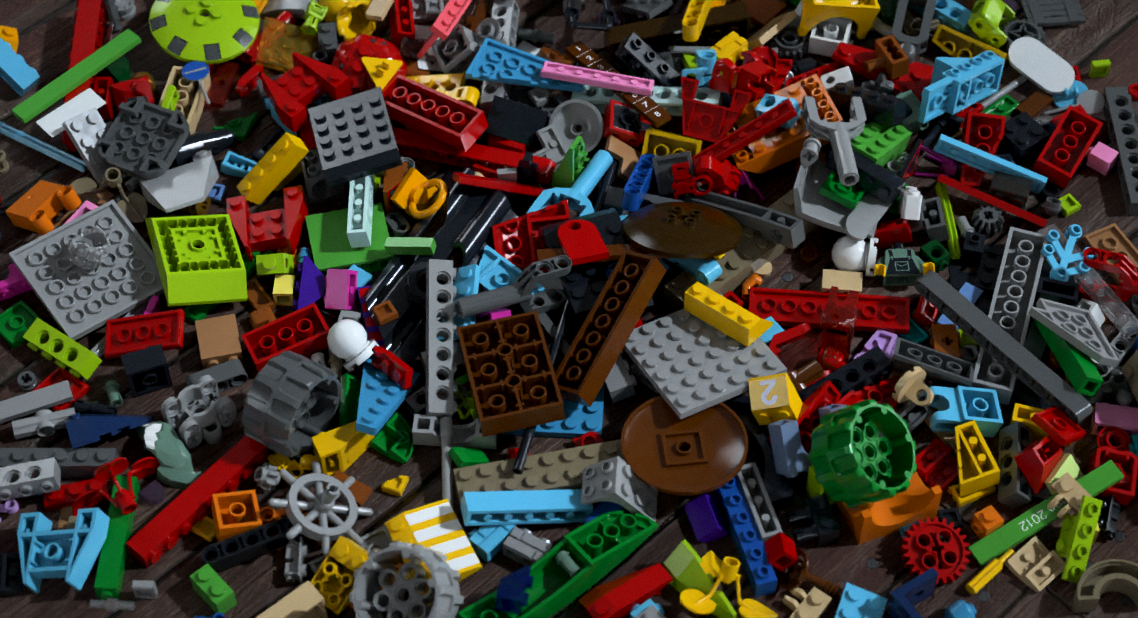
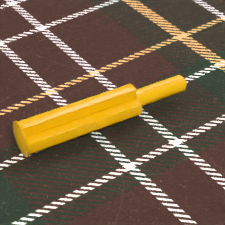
[965,549,1014,595]

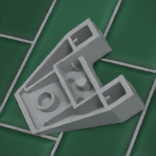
[137,150,219,213]

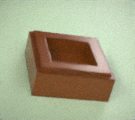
[371,300,399,326]

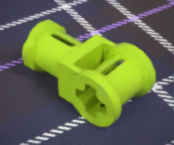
[301,0,328,36]

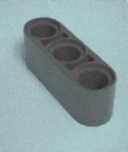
[186,359,248,396]

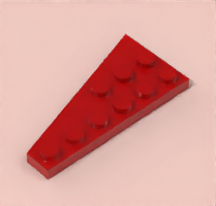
[831,42,934,102]

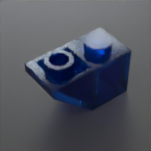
[495,566,534,615]

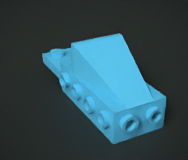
[917,50,1005,124]

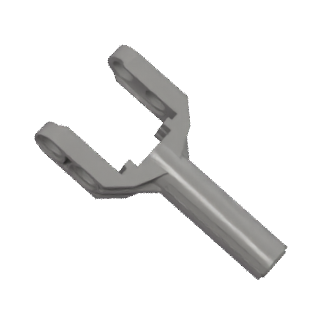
[802,96,866,186]

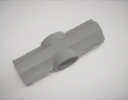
[12,407,76,439]

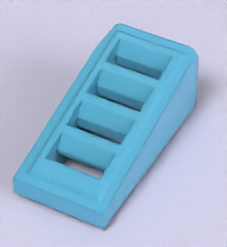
[220,151,257,178]

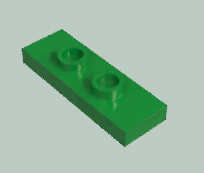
[339,373,361,427]

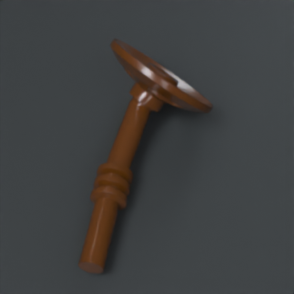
[777,549,843,598]

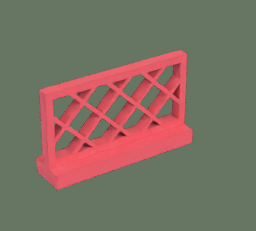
[417,0,472,59]

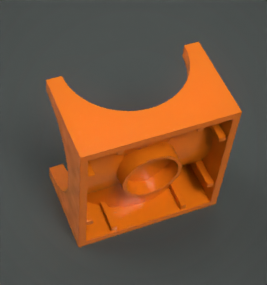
[836,471,942,545]

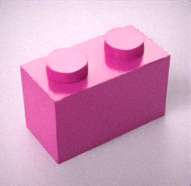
[324,269,358,311]

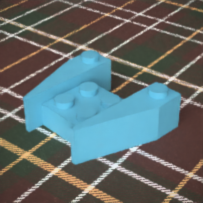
[17,508,110,593]

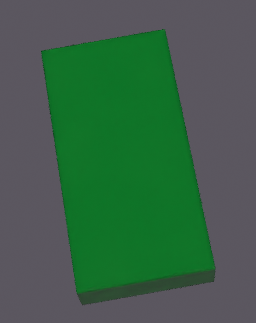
[448,447,490,467]

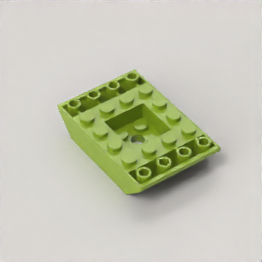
[145,214,248,306]

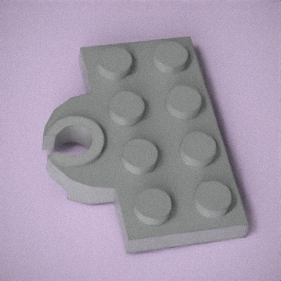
[62,107,129,190]

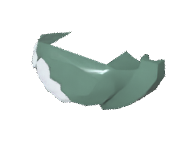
[136,420,203,489]

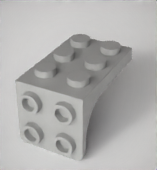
[581,456,658,522]

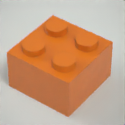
[211,489,262,542]

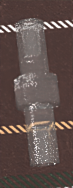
[90,598,135,612]

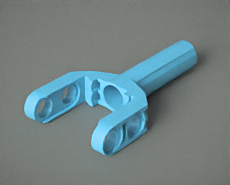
[526,150,613,217]

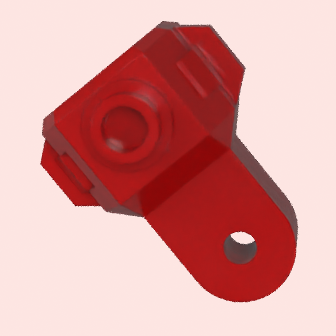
[695,155,741,197]

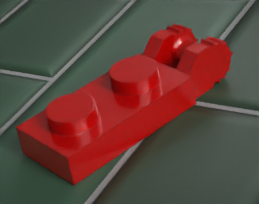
[371,346,413,389]

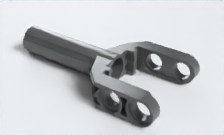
[454,255,572,319]

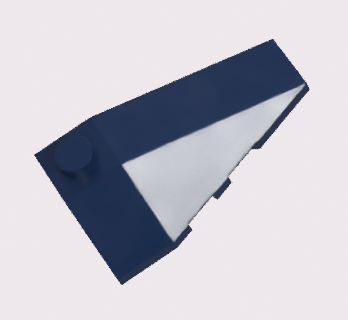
[65,412,154,449]

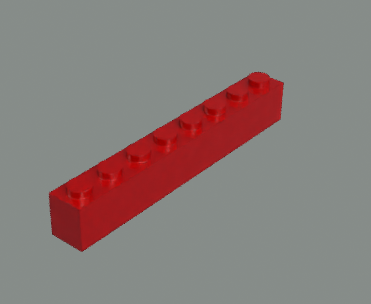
[126,435,269,568]

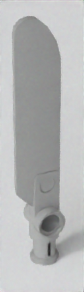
[845,152,910,241]

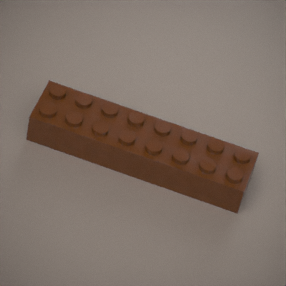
[555,250,666,407]

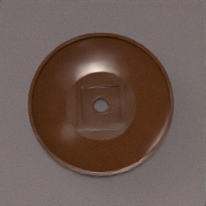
[621,396,748,495]

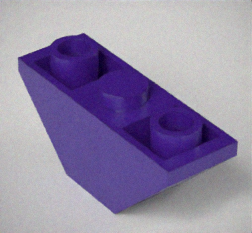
[292,256,325,311]

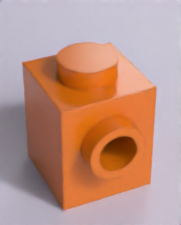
[970,505,1004,540]

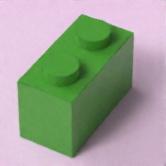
[190,563,237,615]

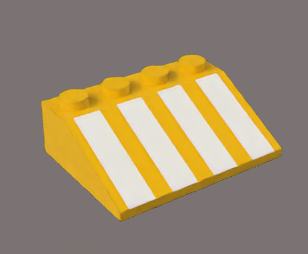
[385,499,483,594]

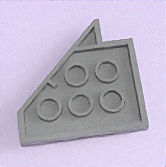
[1028,298,1120,367]

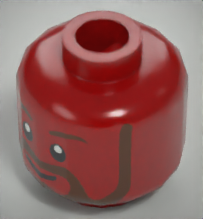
[816,346,846,373]

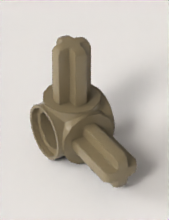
[904,9,940,37]

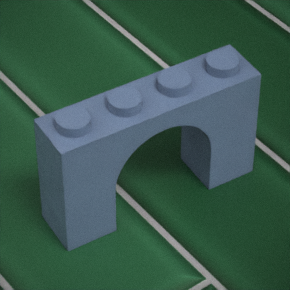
[768,404,847,478]

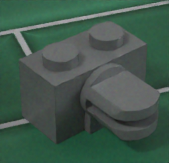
[909,196,949,242]

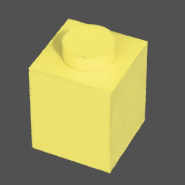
[272,274,296,306]

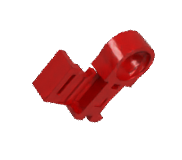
[671,161,713,199]

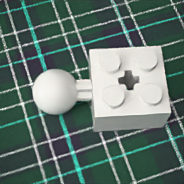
[808,17,853,57]

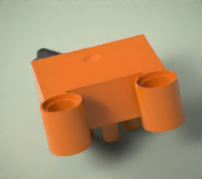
[0,180,82,236]

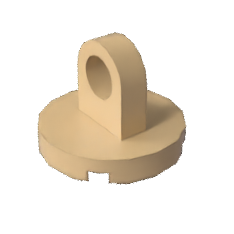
[892,366,934,407]

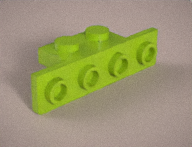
[1056,495,1103,584]

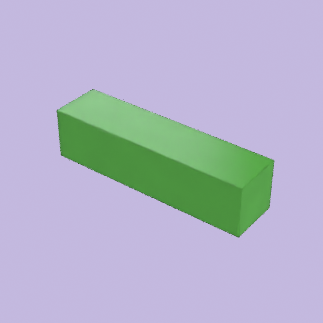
[384,237,437,255]

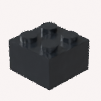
[998,111,1050,166]
[121,344,173,398]

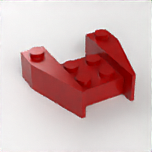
[261,52,351,133]
[226,185,308,262]

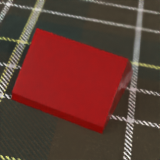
[874,217,913,250]

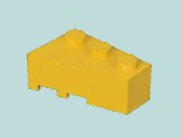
[955,420,1000,497]

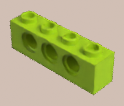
[23,318,102,380]

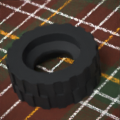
[405,261,446,307]

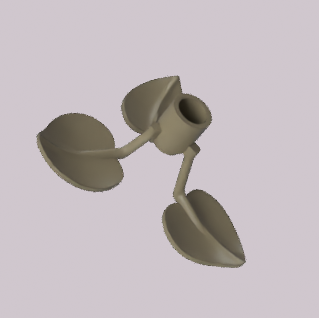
[70,167,148,223]

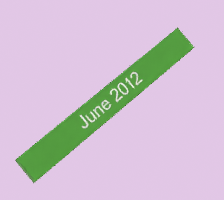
[968,460,1124,567]

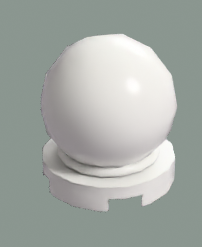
[831,235,878,277]
[327,319,379,372]

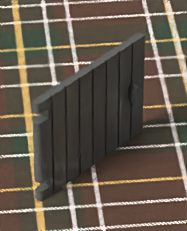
[1020,0,1086,27]

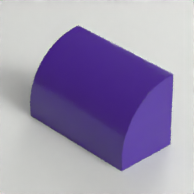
[684,493,729,542]

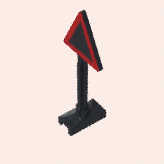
[899,112,964,179]

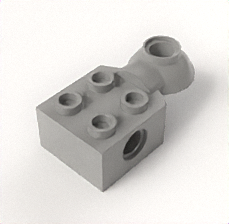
[431,17,502,74]

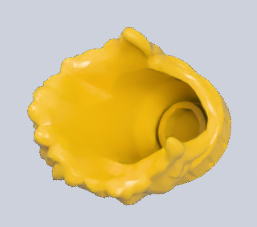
[335,0,376,41]

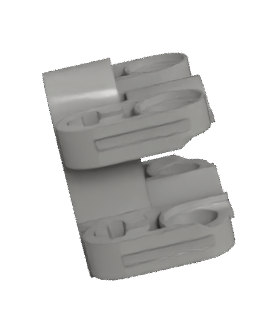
[161,375,237,449]

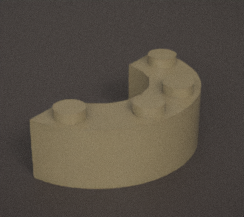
[1072,559,1138,613]

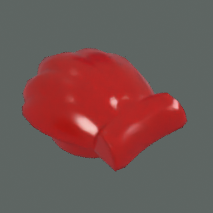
[573,431,604,447]

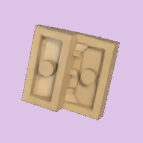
[1004,536,1065,593]

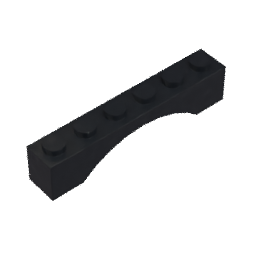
[723,395,794,511]

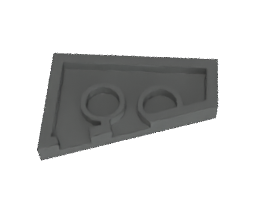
[621,0,673,19]

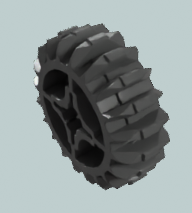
[997,18,1046,53]

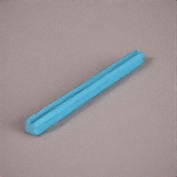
[0,121,88,172]

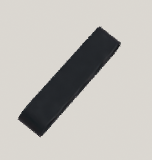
[201,516,304,573]

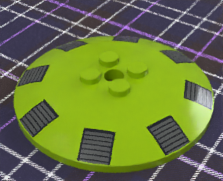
[149,0,260,64]

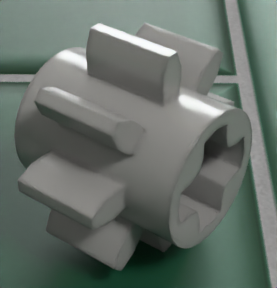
[254,463,281,490]

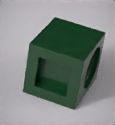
[918,239,951,272]

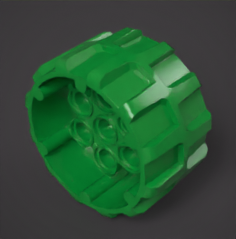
[809,399,917,508]

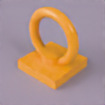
[390,167,447,221]

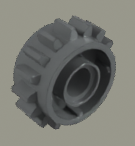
[769,25,809,60]

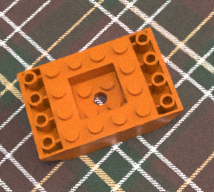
[726,73,844,174]

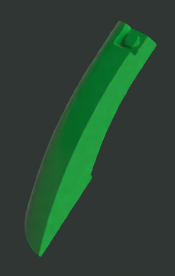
[458,511,659,618]

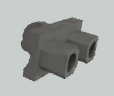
[860,72,894,95]

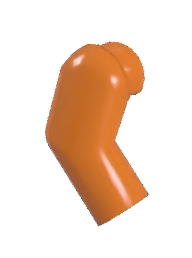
[741,274,763,300]

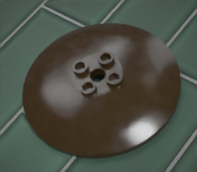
[623,202,742,259]

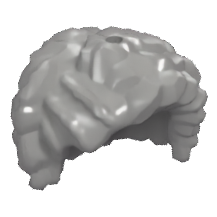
[68,225,111,270]

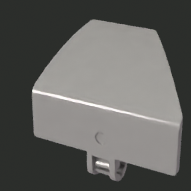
[793,133,877,238]

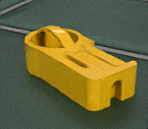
[267,452,305,479]

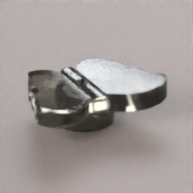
[400,37,430,62]

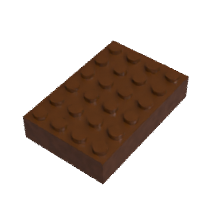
[456,310,565,437]

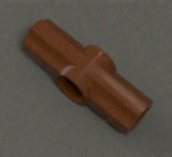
[466,0,491,32]
[788,359,825,393]

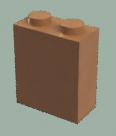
[195,314,244,369]

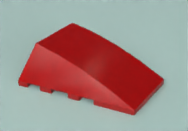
[492,199,570,272]

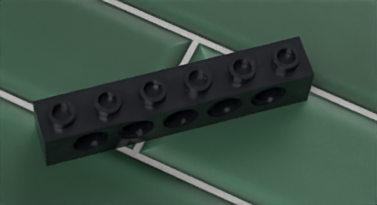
[798,346,892,403]

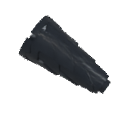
[168,128,235,170]

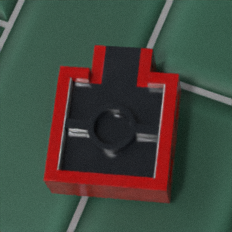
[604,99,652,147]

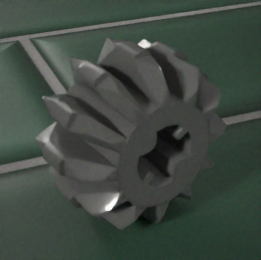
[970,205,1004,238]

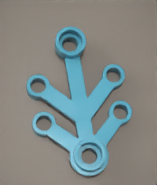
[1041,224,1094,282]

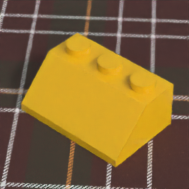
[641,128,704,175]

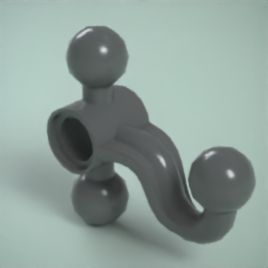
[1074,369,1132,406]

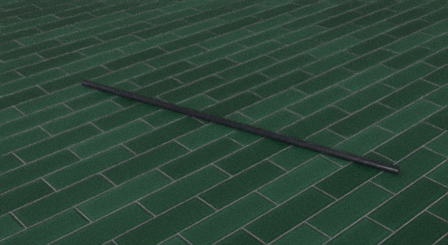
[512,158,619,475]

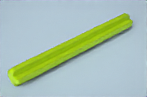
[935,181,962,260]

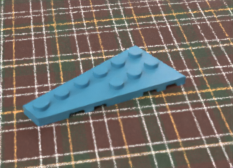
[465,37,586,93]

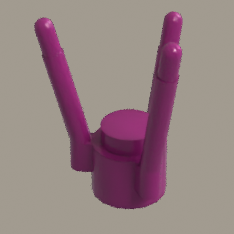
[914,145,958,178]
[732,169,765,201]

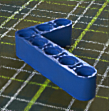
[621,154,695,212]

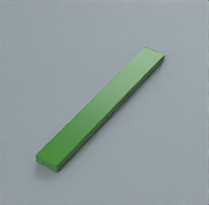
[12,29,141,124]

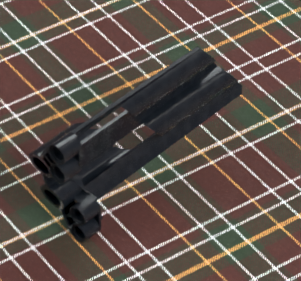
[364,167,518,366]

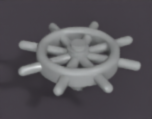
[268,460,373,556]

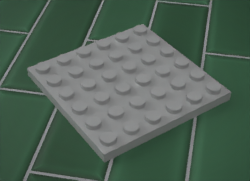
[9,200,164,341]
[623,294,787,420]

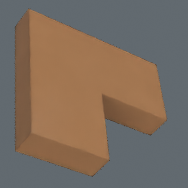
[605,135,641,181]

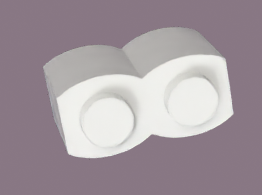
[898,186,923,220]

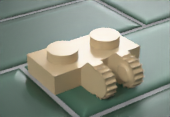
[1047,472,1093,519]
[782,587,832,618]

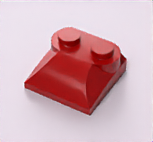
[110,75,156,114]

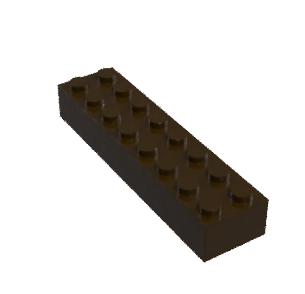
[604,2,751,68]

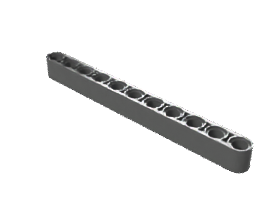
[914,270,1093,424]

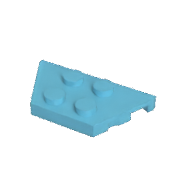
[479,245,545,294]

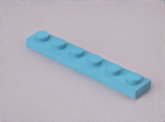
[933,134,1048,194]

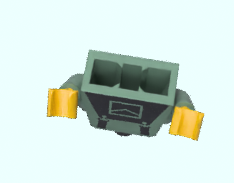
[873,242,935,286]

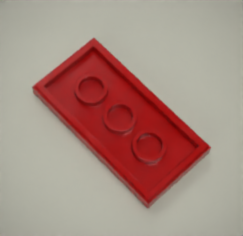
[104,309,185,359]

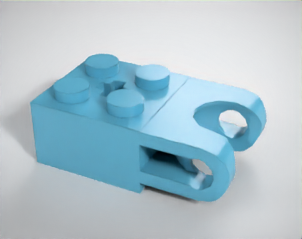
[924,386,1003,438]

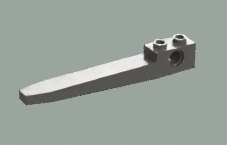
[673,188,805,249]

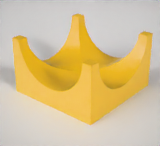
[797,0,881,39]

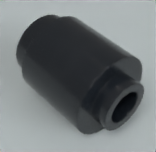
[790,57,818,77]

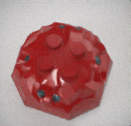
[331,34,408,96]

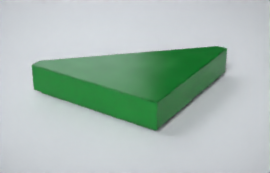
[212,112,258,142]

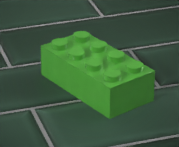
[850,121,912,167]

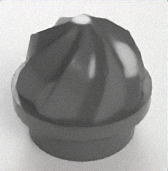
[1042,197,1062,217]

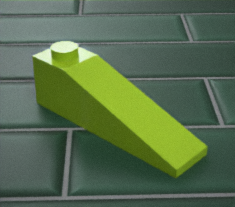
[663,540,737,618]

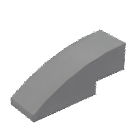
[262,0,318,22]

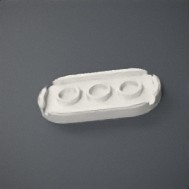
[1008,37,1075,95]

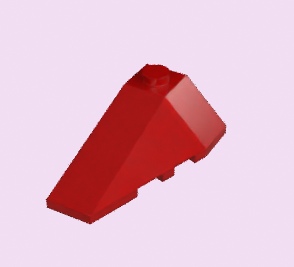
[767,380,841,454]
[578,563,673,618]

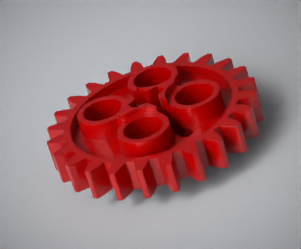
[900,516,971,586]

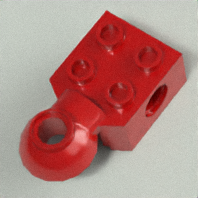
[1088,426,1138,505]

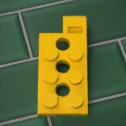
[406,73,480,108]

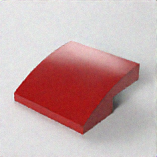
[915,438,958,494]

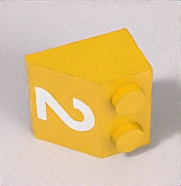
[748,372,803,426]

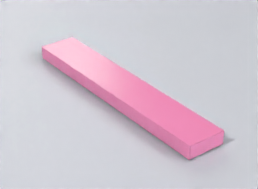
[540,61,654,96]

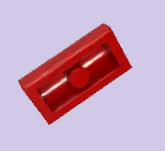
[913,296,938,327]

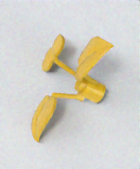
[679,550,778,618]

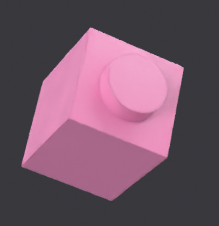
[1086,142,1119,176]

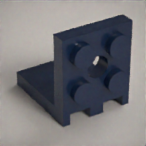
[886,567,938,618]

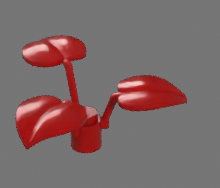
[72,457,160,516]

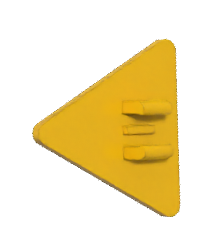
[361,57,402,90]

